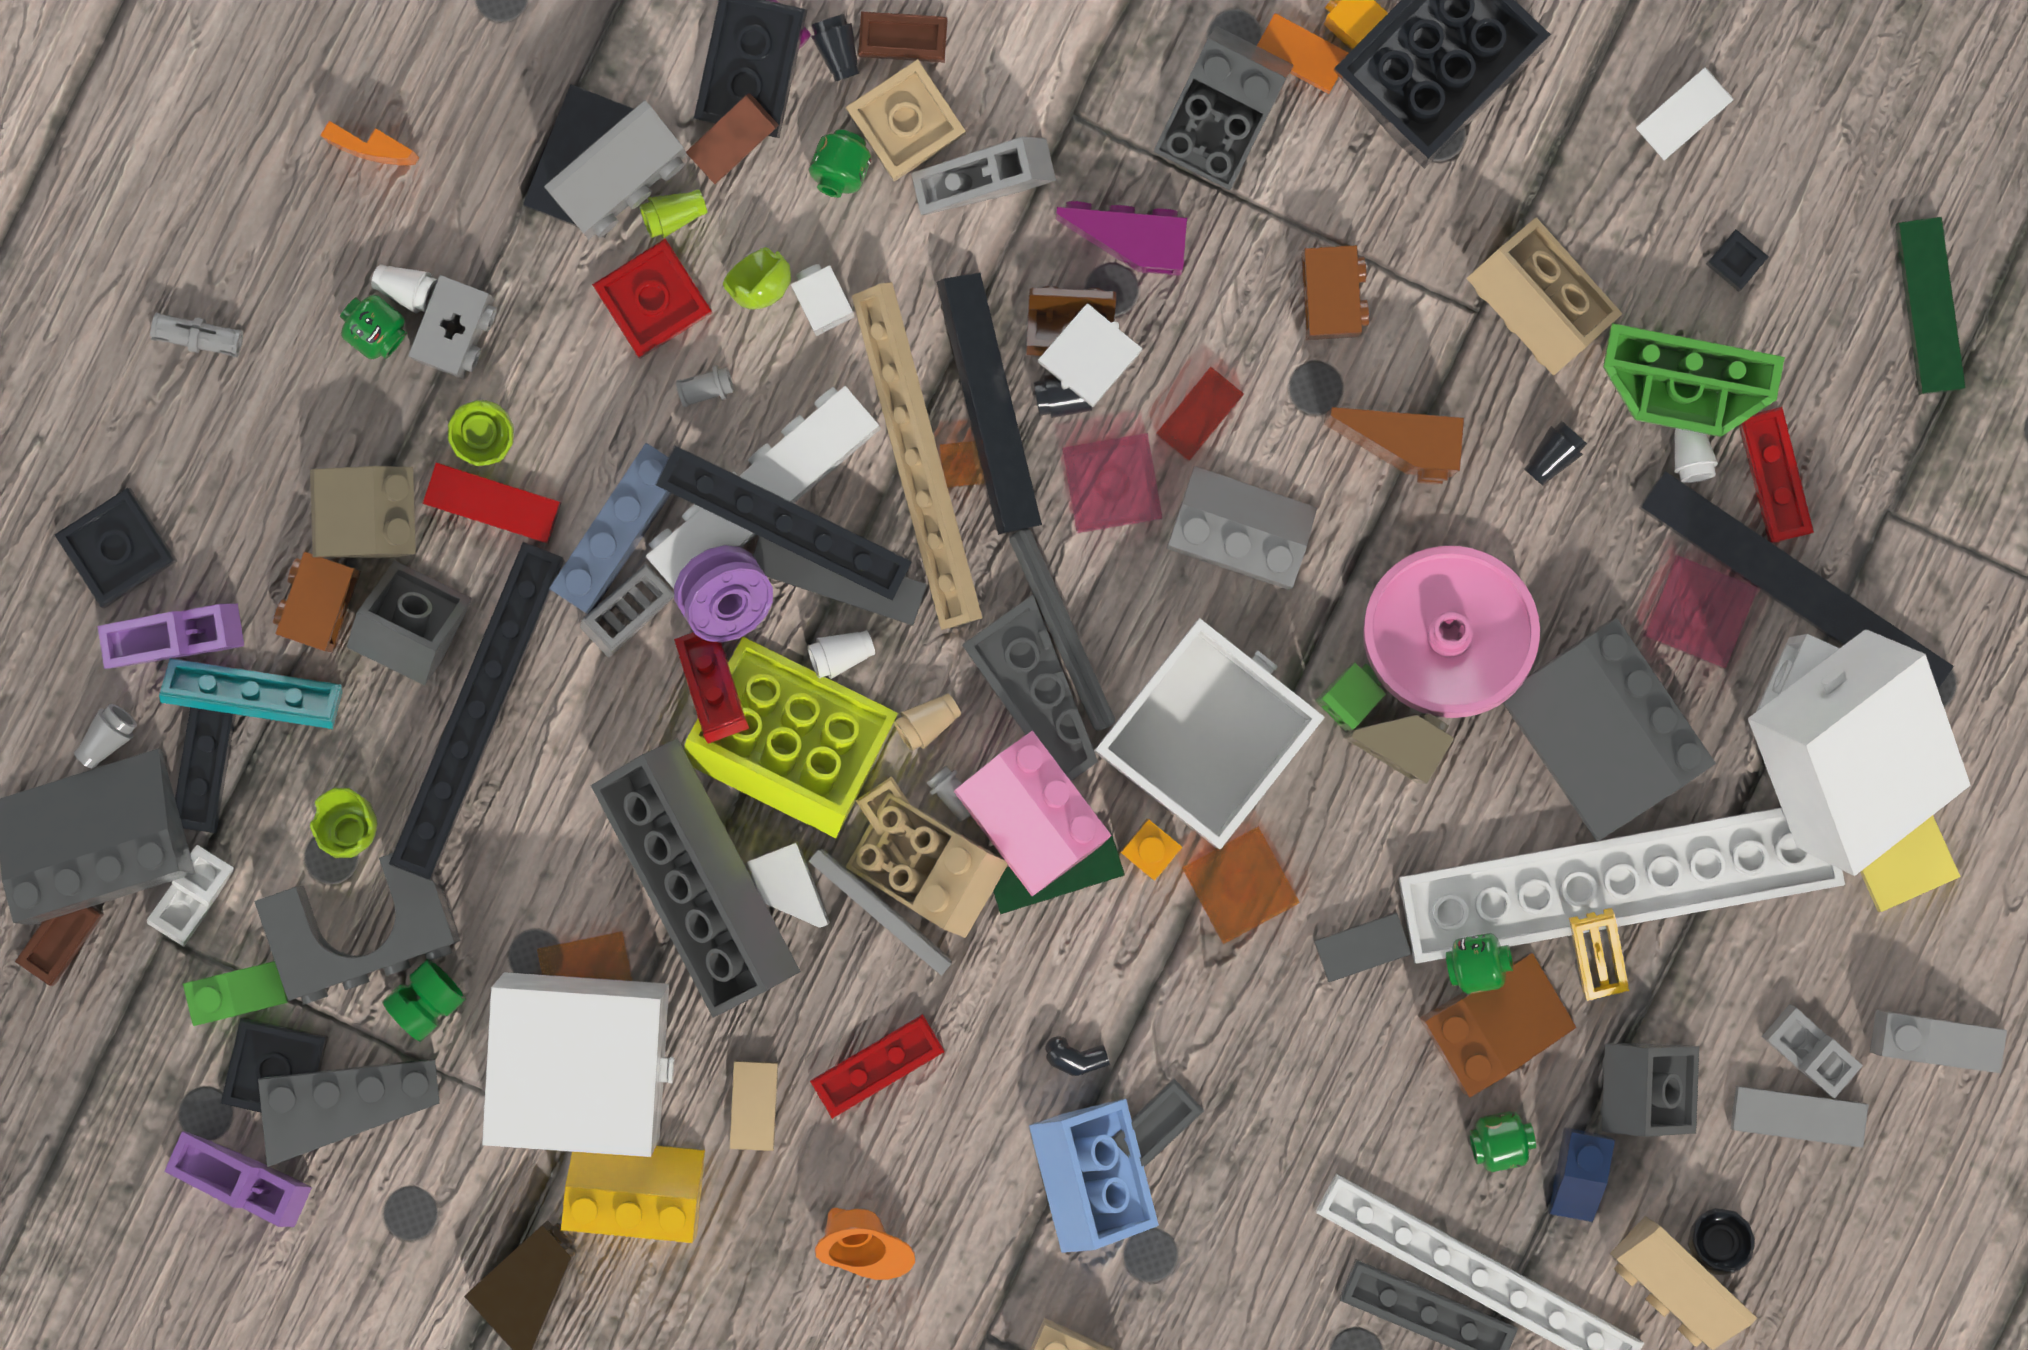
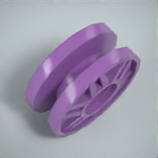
[674,545,773,642]

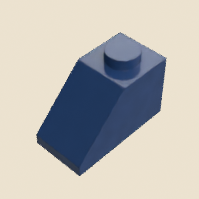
[1549,1128,1615,1222]

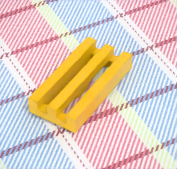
[1569,908,1629,1001]

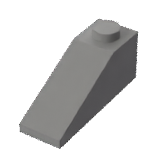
[911,136,1056,215]
[1870,1009,2007,1073]

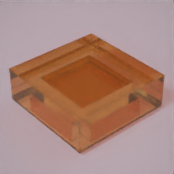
[940,441,986,488]

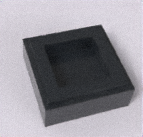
[1706,229,1769,292]

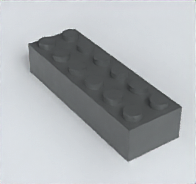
[590,738,801,1018]

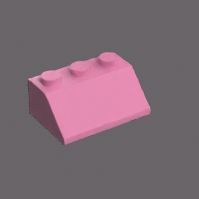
[954,730,1112,896]

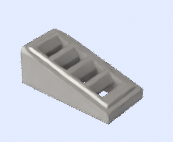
[580,564,674,657]

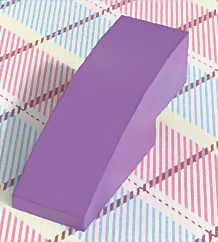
[97,603,244,669]
[164,1131,312,1227]

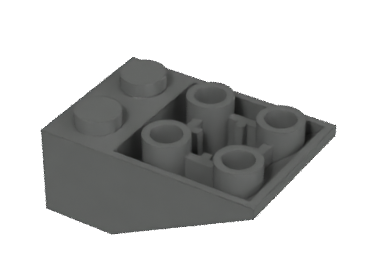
[1153,26,1294,190]

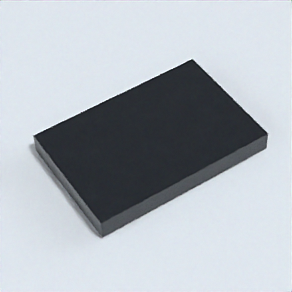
[693,0,807,138]
[523,84,634,238]

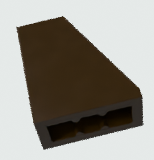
[464,1220,577,1350]

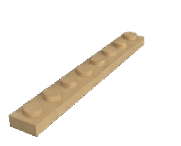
[852,282,982,630]

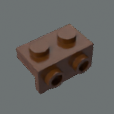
[1026,286,1116,356]

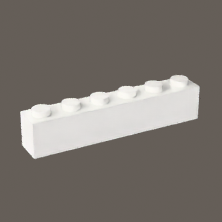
[646,386,881,589]

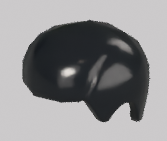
[1688,1208,1755,1275]

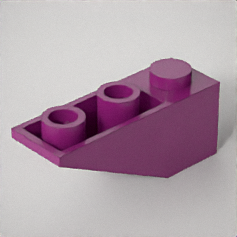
[1056,201,1187,276]

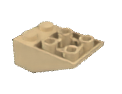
[846,792,1008,938]

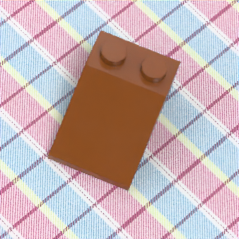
[1324,407,1464,484]
[1419,952,1577,1097]

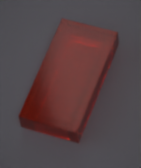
[1155,367,1244,462]

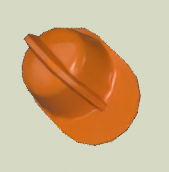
[815,1208,915,1280]

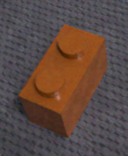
[1301,245,1369,340]
[273,552,361,653]

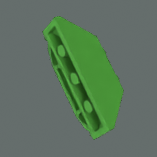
[1603,323,1785,437]

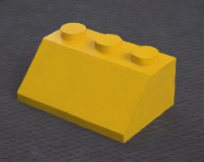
[561,1145,705,1243]

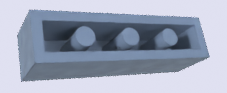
[549,443,672,614]

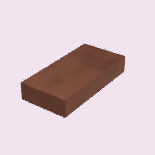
[858,11,948,63]
[686,93,779,184]
[15,906,104,986]

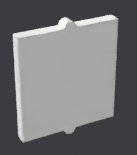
[1038,303,1142,407]

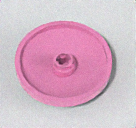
[1363,546,1540,718]

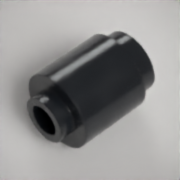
[1033,374,1092,418]

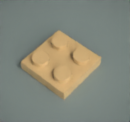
[846,59,966,182]

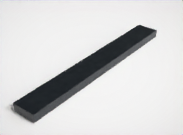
[1639,471,1954,689]
[389,542,564,881]

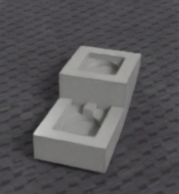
[1761,1004,1863,1099]

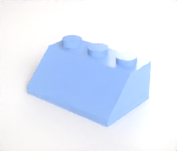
[1029,1099,1159,1253]

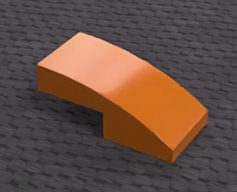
[320,121,419,166]

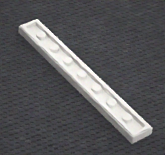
[1315,1173,1644,1350]

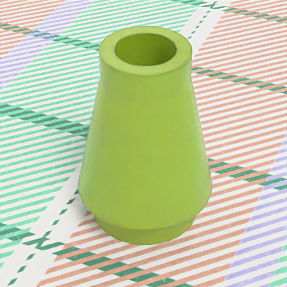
[640,189,707,239]

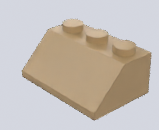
[1466,217,1623,376]
[1610,1216,1757,1350]

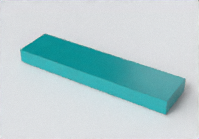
[159,658,343,729]

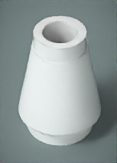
[371,264,438,313]
[1675,428,1718,483]
[807,630,875,679]

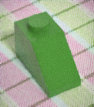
[1315,663,1386,731]
[183,961,288,1026]

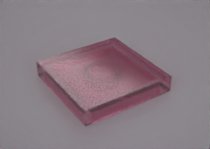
[1062,433,1163,534]
[1643,555,1758,669]

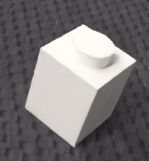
[791,264,855,336]

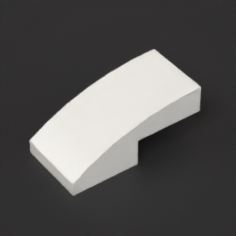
[1636,67,1734,160]
[147,845,234,947]

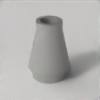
[74,704,137,769]

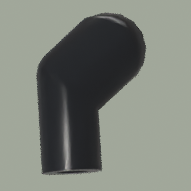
[1045,1036,1110,1076]

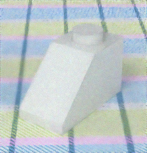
[747,842,830,928]

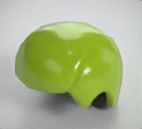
[723,247,791,310]
[448,400,514,466]
[310,788,378,858]

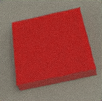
[592,238,713,359]

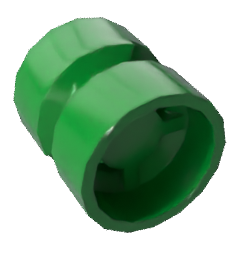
[382,959,466,1042]

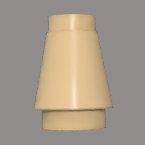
[894,693,961,751]

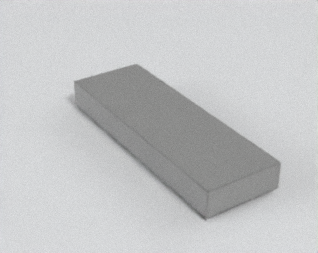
[1730,1086,1869,1148]

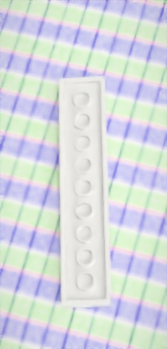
[1398,807,1845,963]

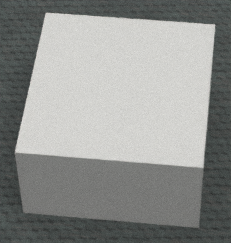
[1094,618,1325,849]
[1748,629,1971,876]
[482,972,675,1157]

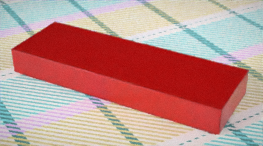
[1739,407,1814,543]
[422,463,562,544]
[674,632,749,744]
[810,1014,945,1119]

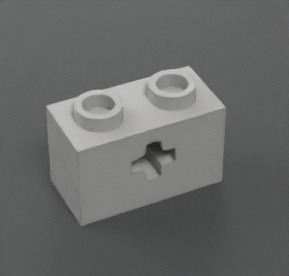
[408,275,497,379]

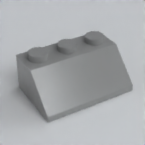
[544,100,687,240]
[1166,466,1317,590]

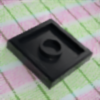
[54,487,177,608]
[221,1017,328,1113]

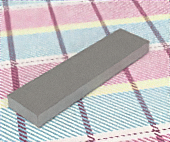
[809,849,952,976]

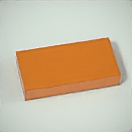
[1257,13,1349,94]

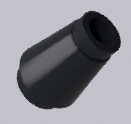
[811,14,860,82]
[1524,421,1588,486]

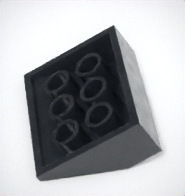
[1334,0,1551,169]

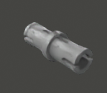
[150,313,243,358]

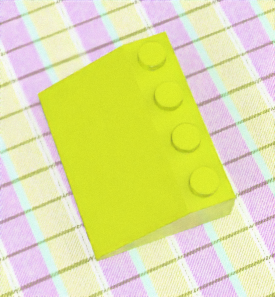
[683,637,898,838]

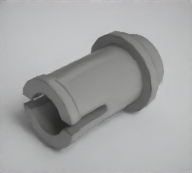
[676,365,734,407]
[927,766,971,823]

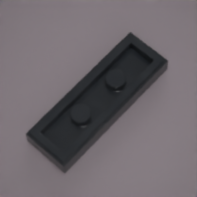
[175,707,236,833]

